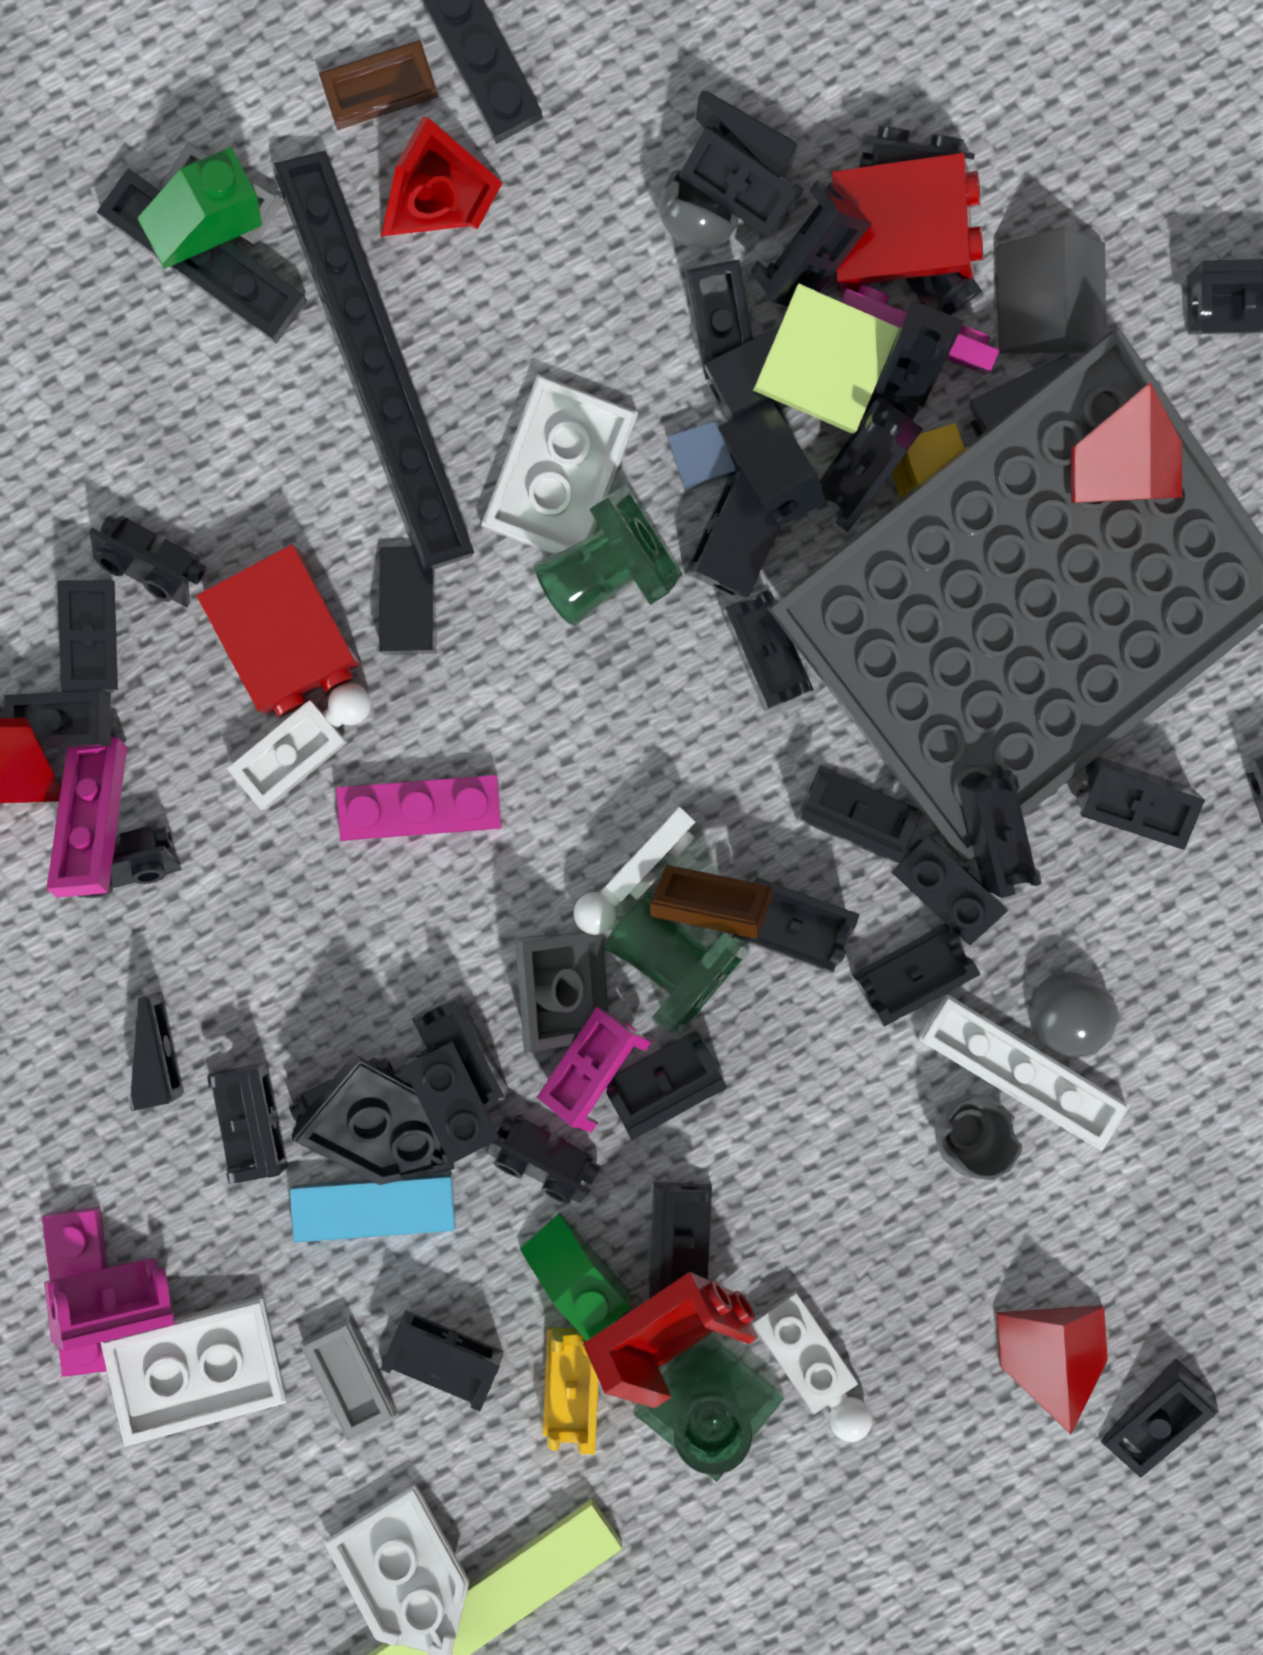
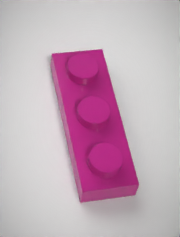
[842,285,1000,375]
[46,737,127,898]
[336,775,502,841]
[42,1207,108,1377]

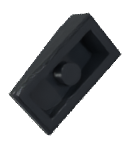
[696,90,798,178]
[683,259,753,380]
[379,547,437,655]
[130,992,184,1111]
[1101,1358,1219,1478]

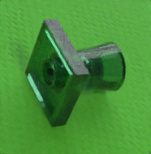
[534,483,683,626]
[603,891,750,1033]
[634,1334,785,1482]

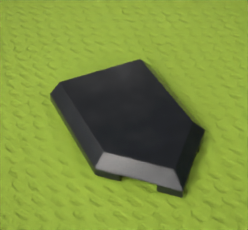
[291,1056,455,1185]

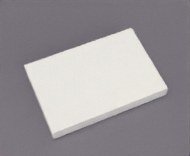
[481,374,638,565]
[101,1295,287,1447]

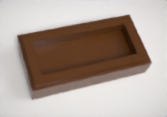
[319,40,439,130]
[650,864,772,939]

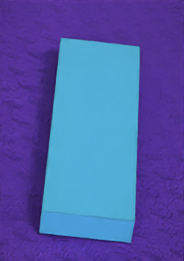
[290,1174,456,1243]

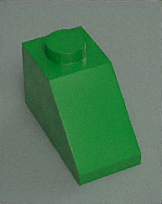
[138,147,263,269]
[520,1212,630,1341]

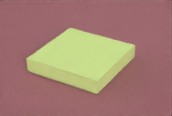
[753,283,900,434]

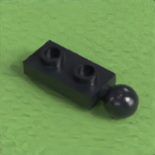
[0,690,111,749]

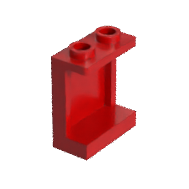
[831,153,983,295]
[196,544,361,718]
[583,1272,758,1408]

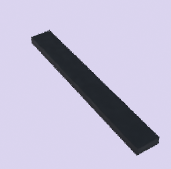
[273,150,474,573]

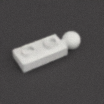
[227,682,371,811]
[574,807,695,935]
[752,1290,872,1442]

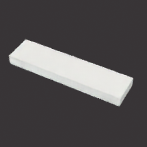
[917,994,1130,1151]

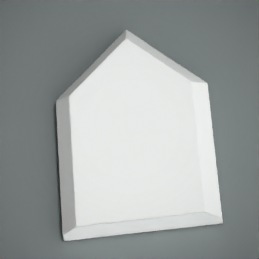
[324,1484,470,1655]

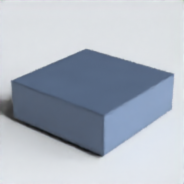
[668,420,736,490]

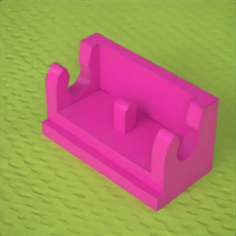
[537,1007,652,1133]
[44,1258,174,1352]

